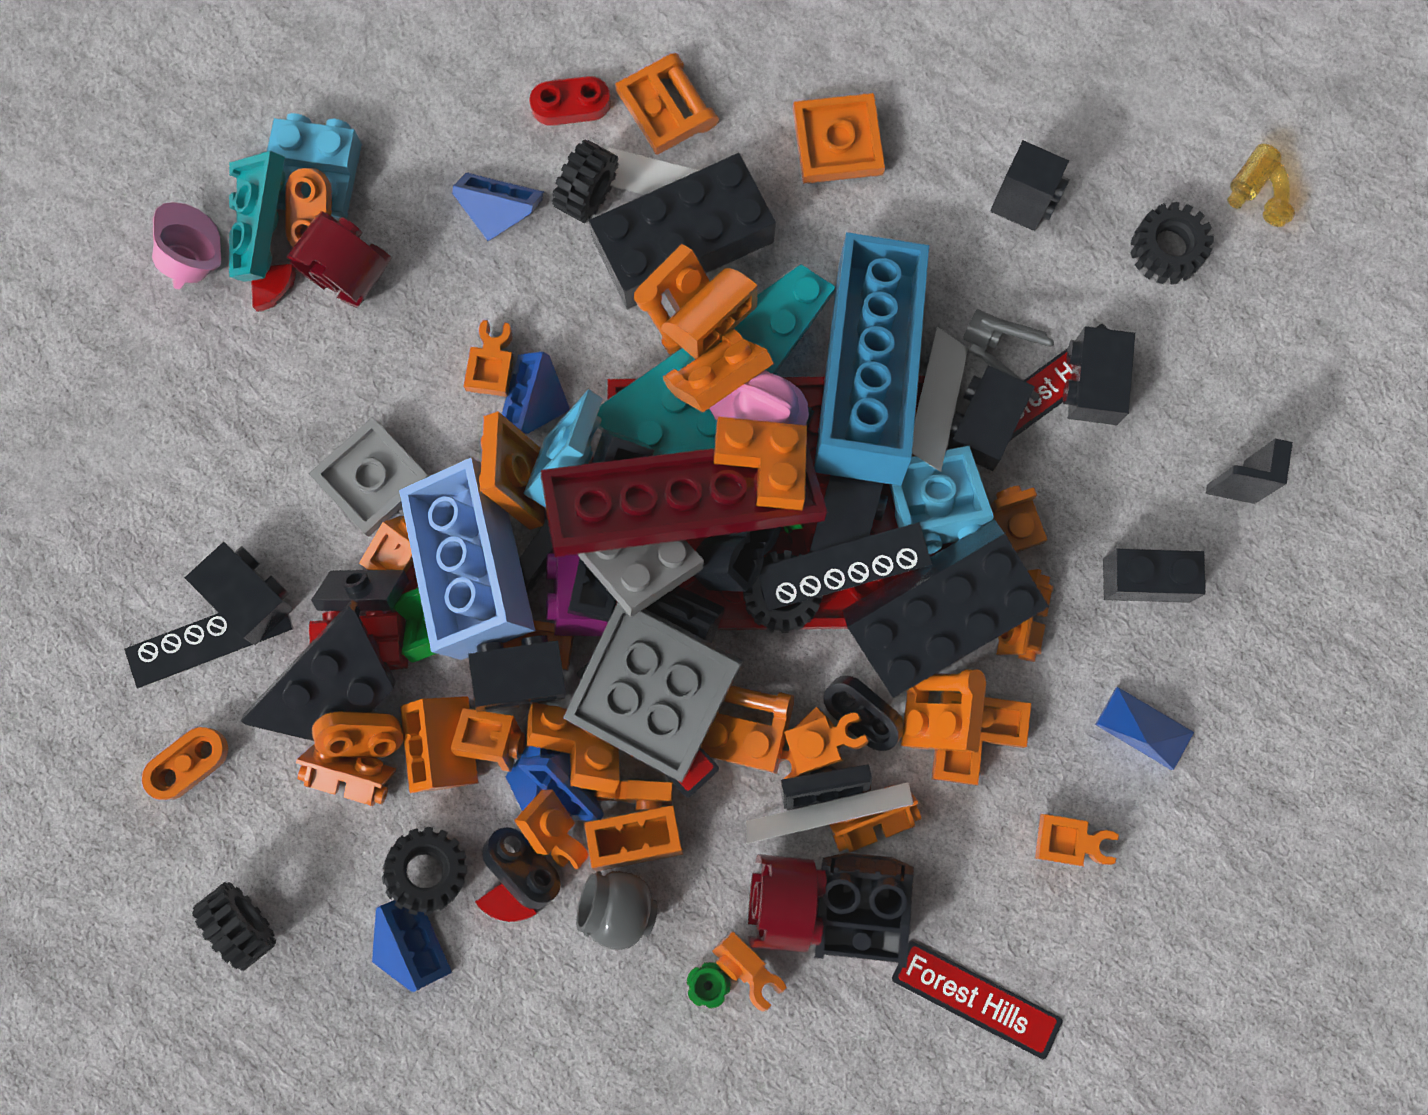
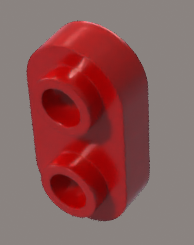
[529,76,611,126]

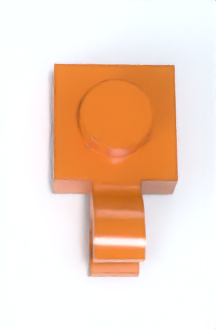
[514,789,589,869]
[712,931,787,1011]

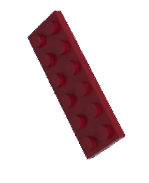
[541,441,827,557]

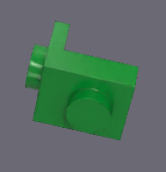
[394,588,437,663]

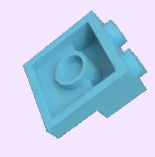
[267,113,362,219]
[524,389,603,508]
[889,446,994,554]

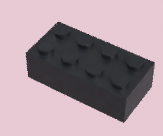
[589,153,776,310]
[842,519,1049,698]

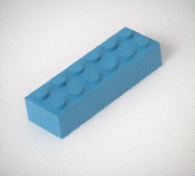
[814,232,929,486]

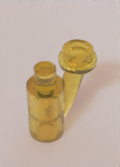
[1227,144,1295,227]

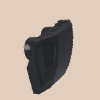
[814,852,914,968]

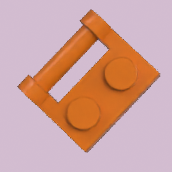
[615,53,719,155]
[634,244,710,355]
[663,329,774,412]
[901,669,986,753]
[701,686,794,774]

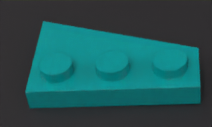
[229,151,285,282]

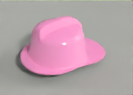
[152,202,222,289]
[709,370,809,425]

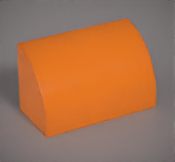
[662,268,758,359]
[400,696,478,793]
[584,805,683,872]

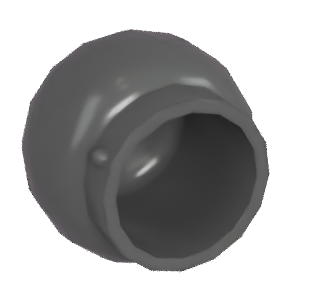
[576,871,658,950]

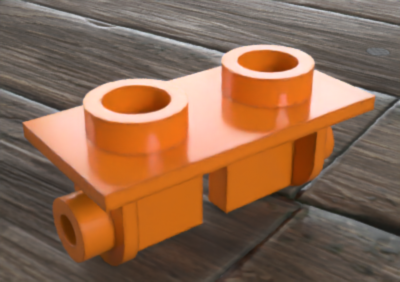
[996,569,1053,662]
[296,744,396,806]
[829,785,921,853]

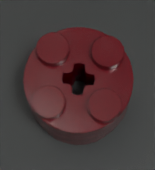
[287,211,391,308]
[748,854,826,952]

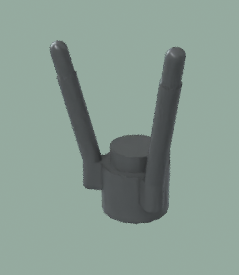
[963,309,1054,401]

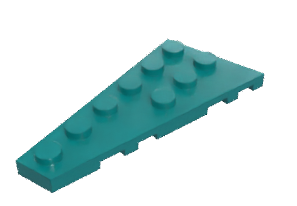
[597,264,836,456]

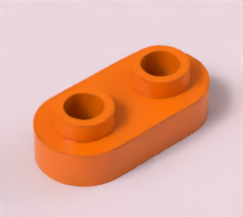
[286,168,332,247]
[312,712,403,758]
[142,727,228,800]

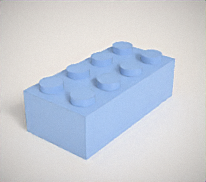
[399,458,535,660]

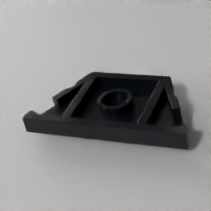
[241,600,396,741]

